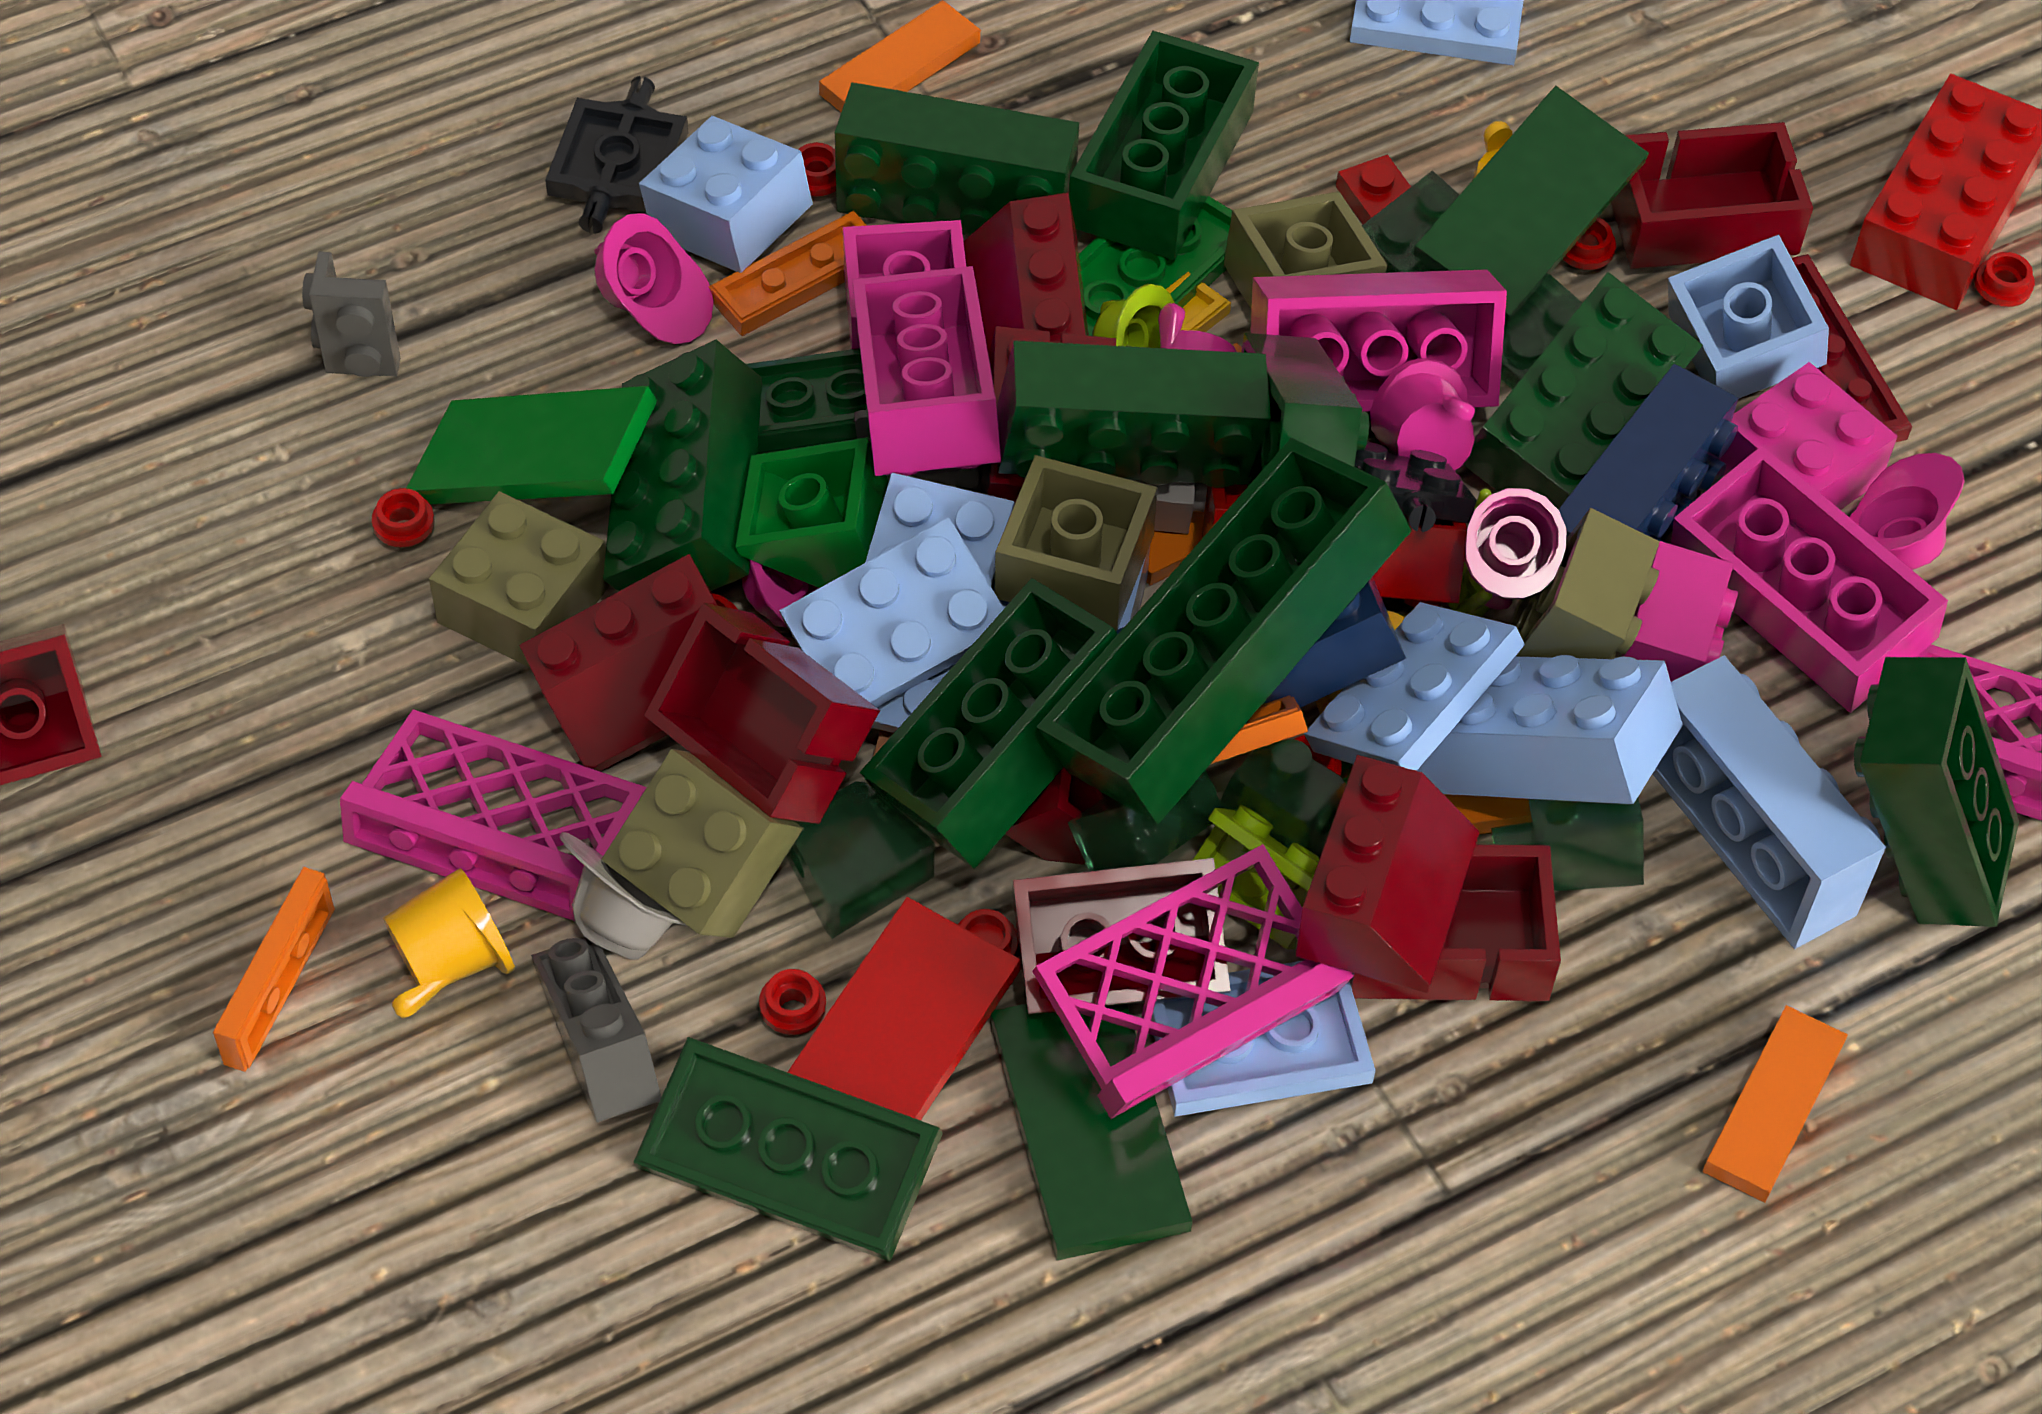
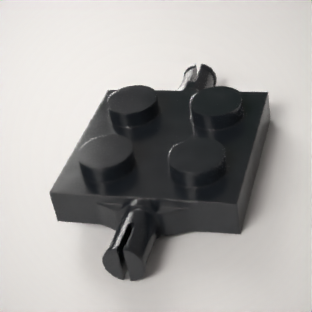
[545,76,688,234]
[1354,442,1477,532]

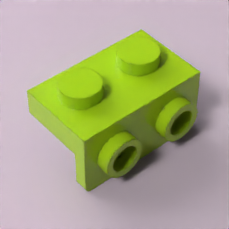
[1193,805,1320,950]

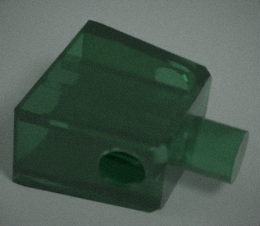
[1211,739,1346,858]
[787,781,935,939]
[1491,797,1644,891]

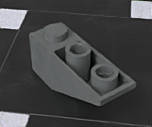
[531,937,661,1122]

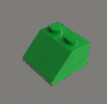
[735,437,889,588]

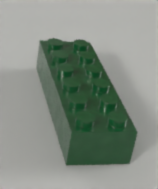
[1037,438,1412,825]

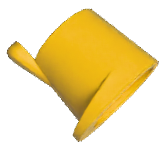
[383,868,515,1018]

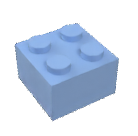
[639,116,813,273]
[1668,235,1829,399]

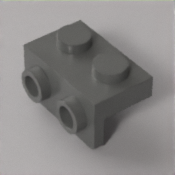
[302,251,401,377]

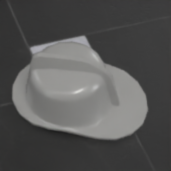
[560,832,686,960]

